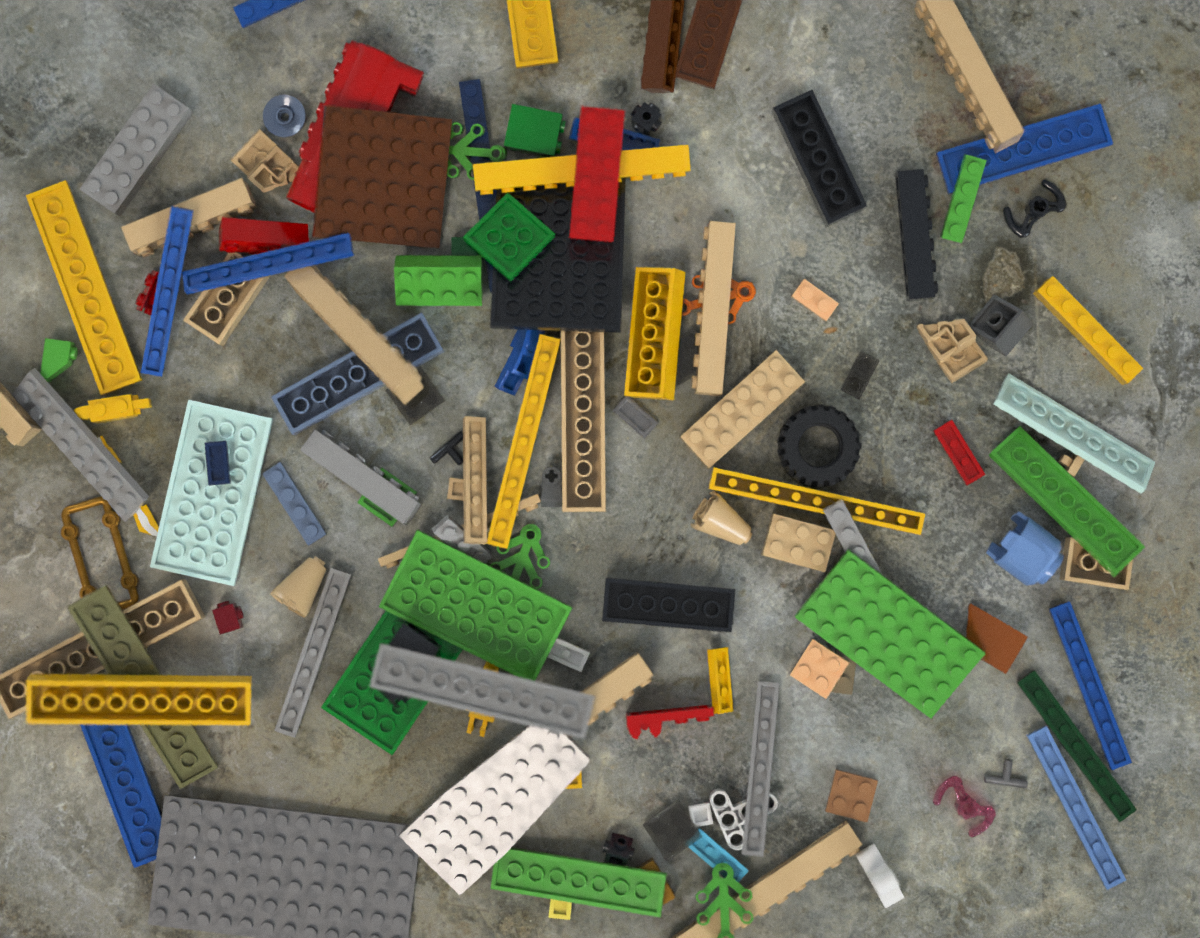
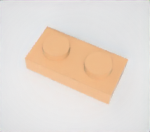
[791,279,839,321]

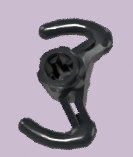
[1003,180,1067,238]

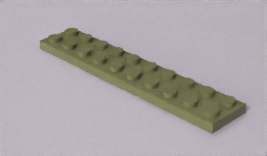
[67,584,218,789]

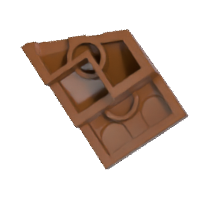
[966,603,1028,674]

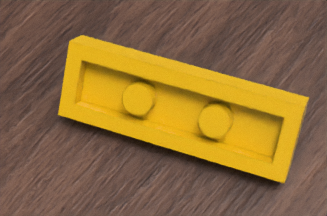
[707,647,733,714]

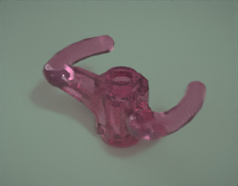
[933,776,996,837]

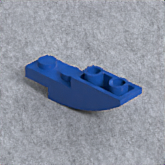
[495,329,545,396]

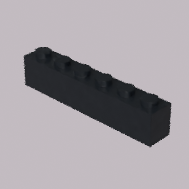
[895,169,938,301]

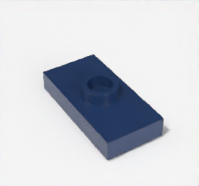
[205,441,231,486]

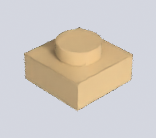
[447,478,464,501]

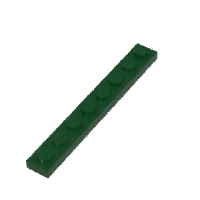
[1016,670,1137,822]

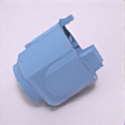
[986,511,1064,586]

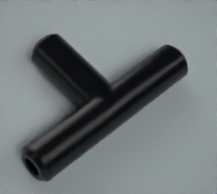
[430,431,463,465]

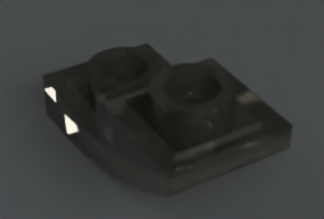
[840,350,880,400]

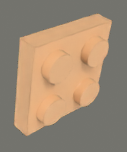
[790,639,850,699]

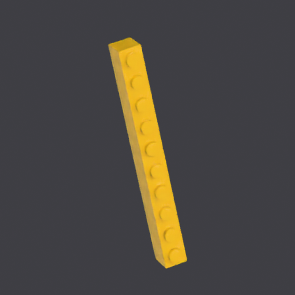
[473,145,691,195]
[708,468,925,535]

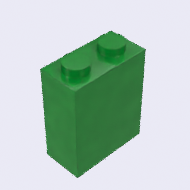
[504,104,566,158]

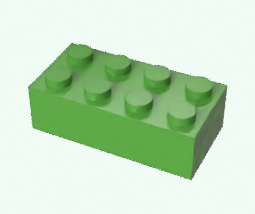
[394,255,483,306]

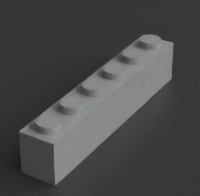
[300,429,422,526]

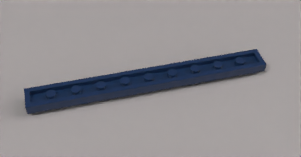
[459,79,496,293]

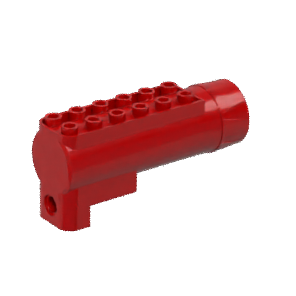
[286,40,424,213]

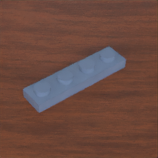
[262,462,327,546]

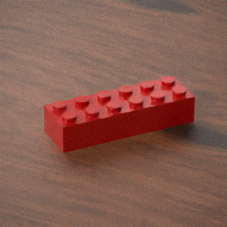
[569,106,625,243]

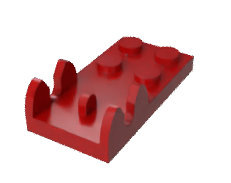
[626,704,714,739]

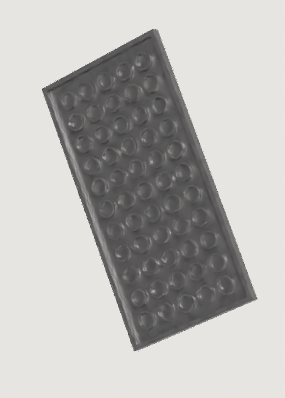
[148,794,419,938]

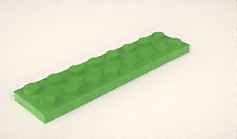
[989,426,1145,577]
[491,847,667,917]

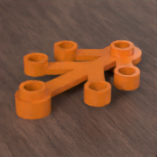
[682,275,756,324]

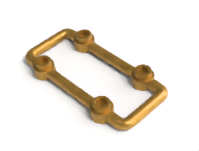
[61,496,139,610]

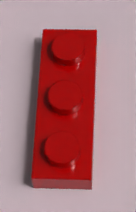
[933,420,986,486]

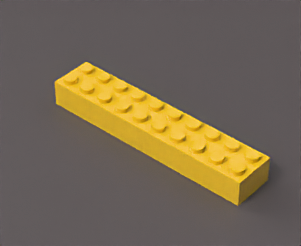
[26,674,252,725]

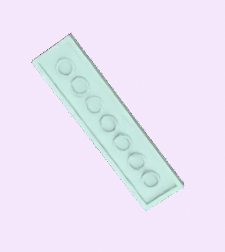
[993,373,1155,494]

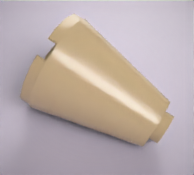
[690,491,752,545]
[270,556,326,618]

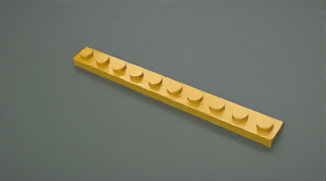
[486,334,561,549]

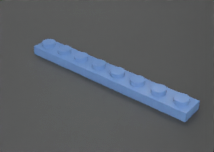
[1026,726,1126,890]

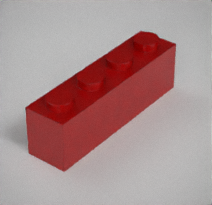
[219,217,309,255]

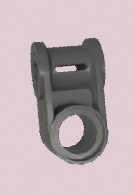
[541,466,562,507]

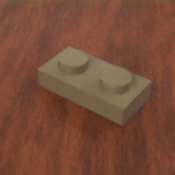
[832,649,856,695]

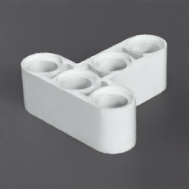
[709,788,778,850]
[855,843,904,908]

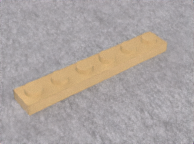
[463,416,487,545]

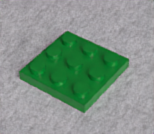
[463,193,555,282]

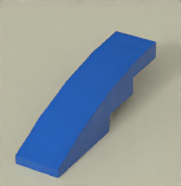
[569,118,660,151]

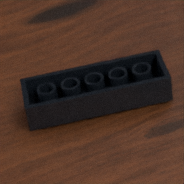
[771,90,867,227]
[602,577,735,633]

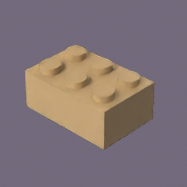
[761,514,836,572]
[1059,537,1133,590]

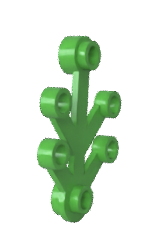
[447,122,507,180]
[490,524,550,589]
[696,863,753,938]

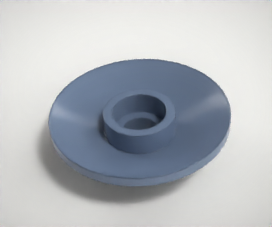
[263,95,306,137]

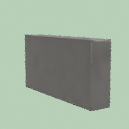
[612,396,658,439]

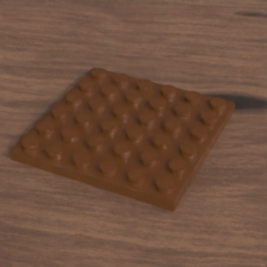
[312,105,452,248]

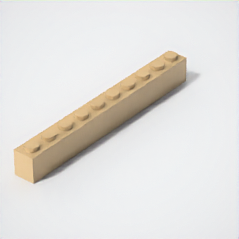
[670,821,862,938]

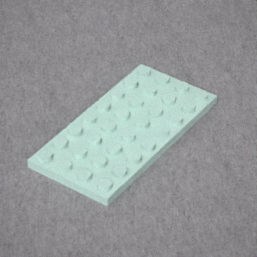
[150,400,273,586]

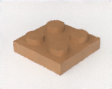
[825,769,878,822]

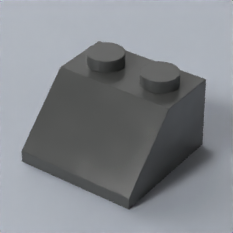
[969,294,1033,357]

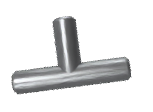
[984,759,1028,788]

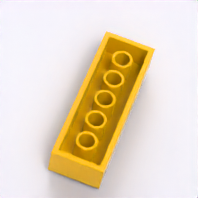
[624,267,686,400]

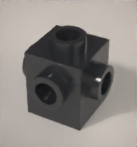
[631,102,662,136]
[602,832,635,866]

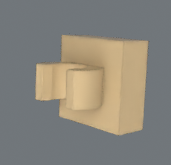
[1058,454,1085,477]

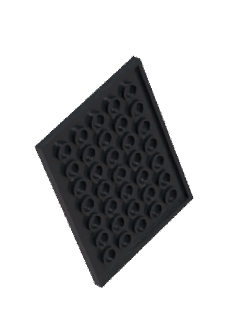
[490,178,626,333]

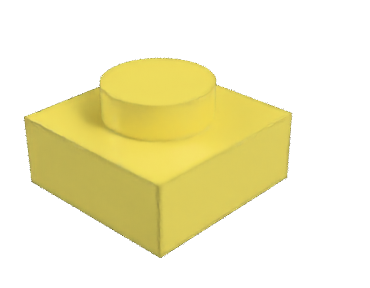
[549,899,572,920]

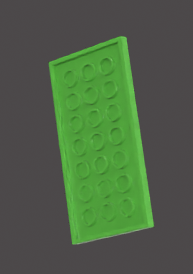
[379,529,572,681]
[795,549,985,718]

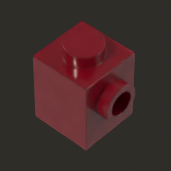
[212,600,244,635]

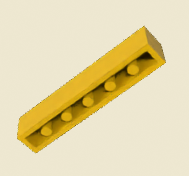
[1033,276,1144,385]

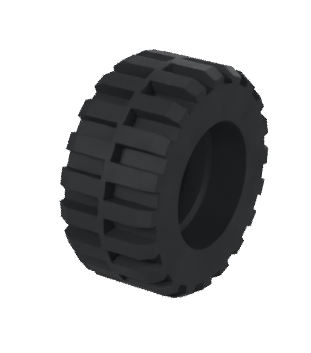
[777,405,861,487]

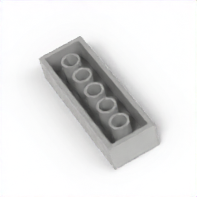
[80,84,193,217]

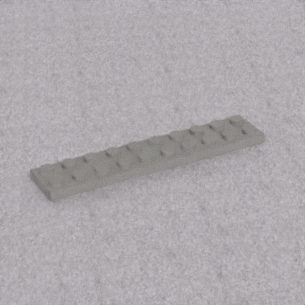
[370,644,595,739]

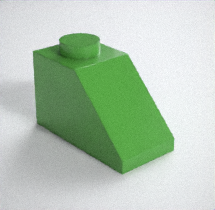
[40,338,78,383]

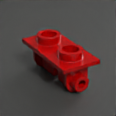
[135,270,159,316]

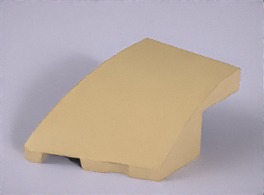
[231,129,299,193]
[917,319,988,383]

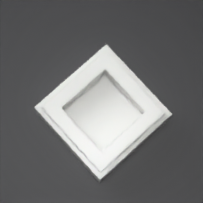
[688,802,713,828]

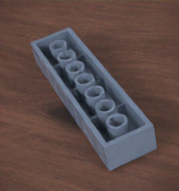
[271,313,445,436]

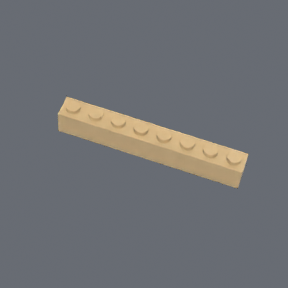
[691,221,736,396]

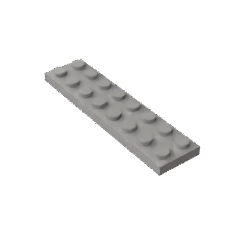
[12,368,149,522]

